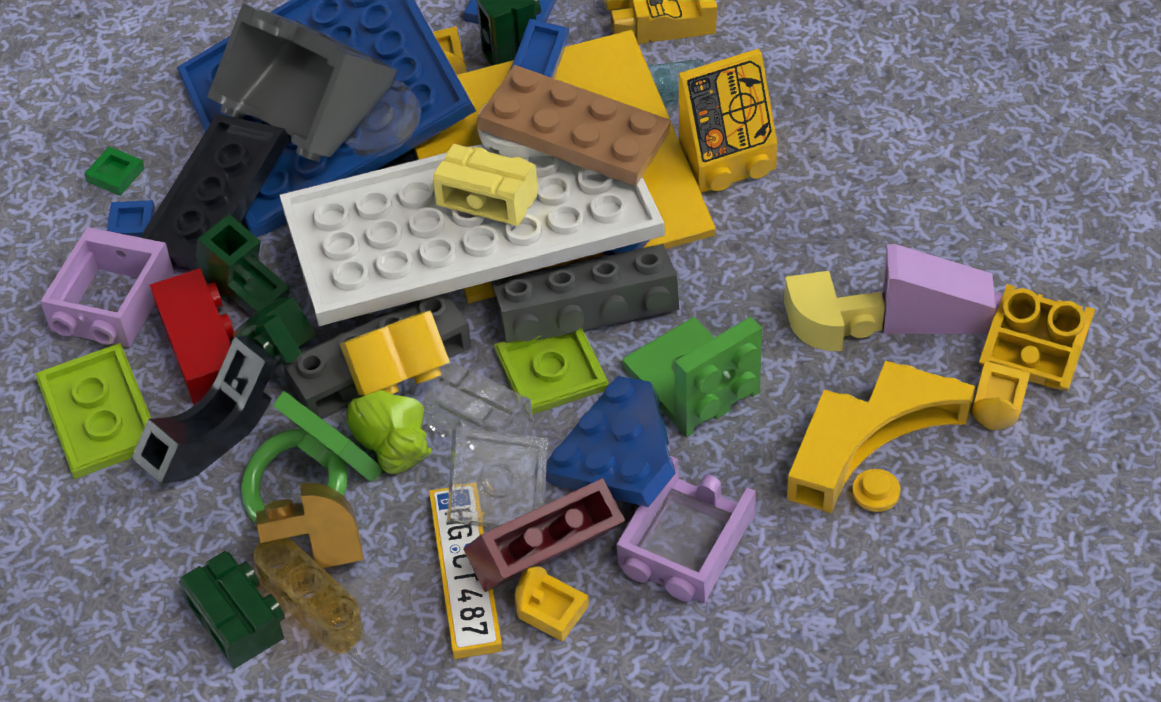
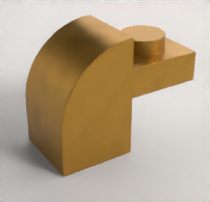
[256,483,364,570]

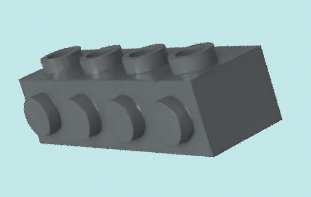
[492,244,680,343]
[283,293,471,419]

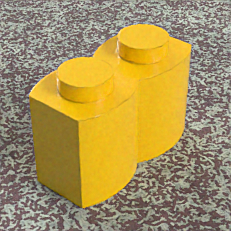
[340,310,450,395]

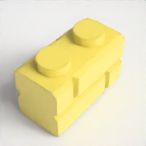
[433,144,538,226]

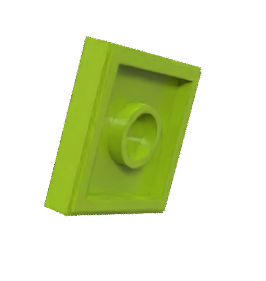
[494,328,609,417]

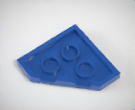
[539,376,676,507]

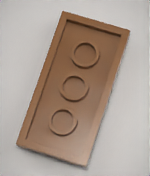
[477,65,671,186]

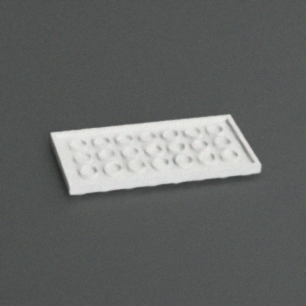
[280,144,665,326]

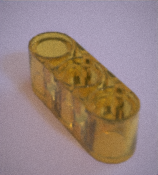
[253,538,365,654]

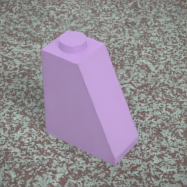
[882,244,1002,334]

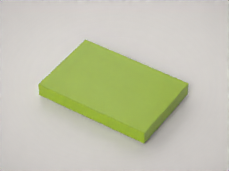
[35,343,152,479]

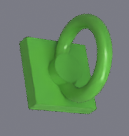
[241,391,384,537]

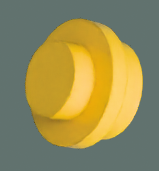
[852,469,901,512]

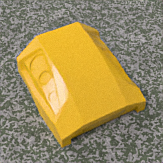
[979,284,1095,391]

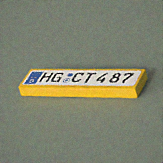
[429,483,503,659]

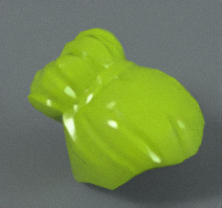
[346,390,432,475]

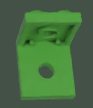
[622,316,762,437]

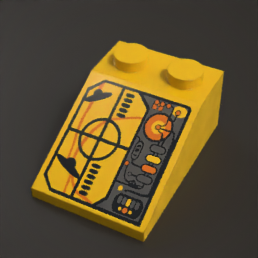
[679,49,777,193]

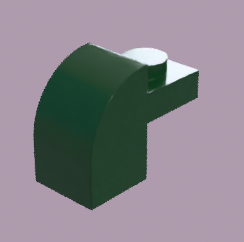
[196,214,290,316]
[233,297,317,364]

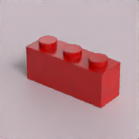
[150,268,234,405]

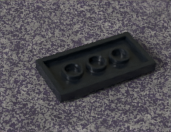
[140,114,290,270]

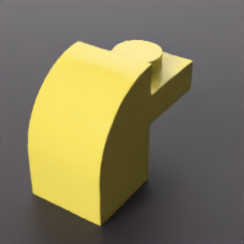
[784,271,885,351]

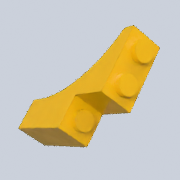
[787,360,975,513]

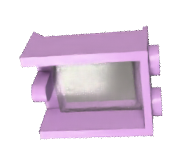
[616,456,756,603]

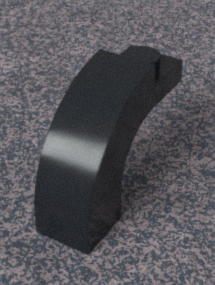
[132,336,278,484]

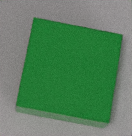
[84,146,145,196]

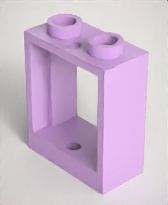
[40,227,174,348]

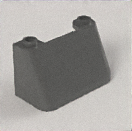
[207,3,398,162]

